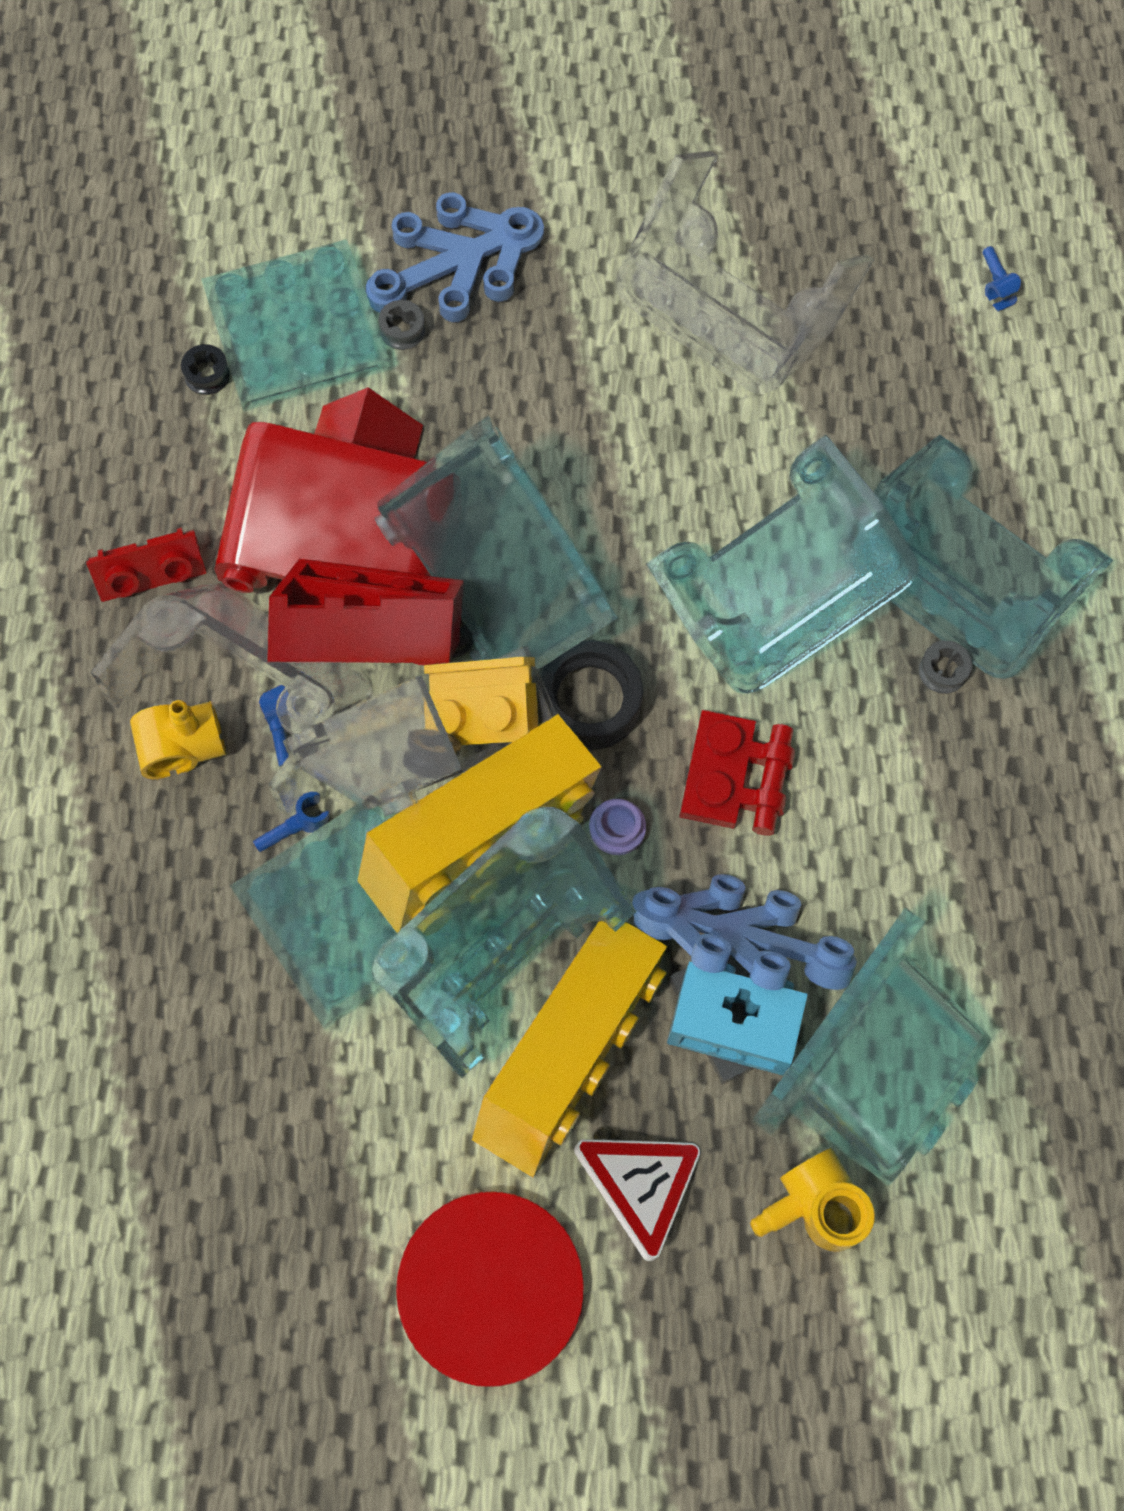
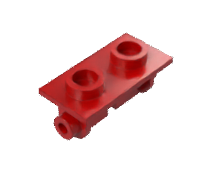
[86,527,207,602]

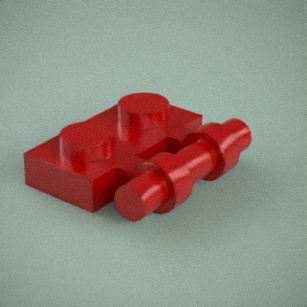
[679,710,795,836]

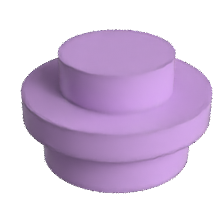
[589,799,646,855]

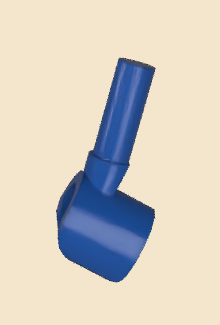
[982,246,1021,311]
[259,685,296,767]
[253,791,330,852]

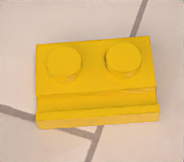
[424,657,538,746]

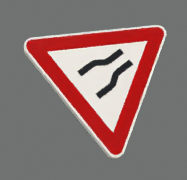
[574,1139,700,1261]

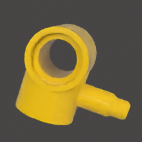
[130,700,226,780]
[750,1147,875,1252]

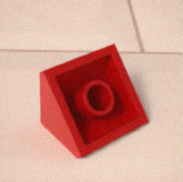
[314,387,424,459]

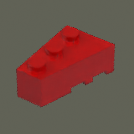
[267,558,464,666]

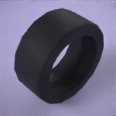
[538,640,644,751]

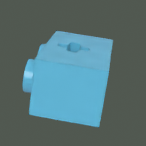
[666,961,808,1076]

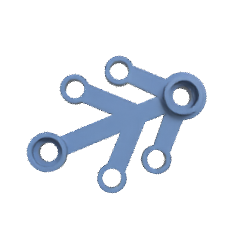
[366,192,544,322]
[631,874,857,990]

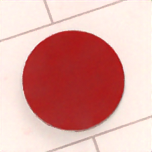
[396,1192,584,1387]

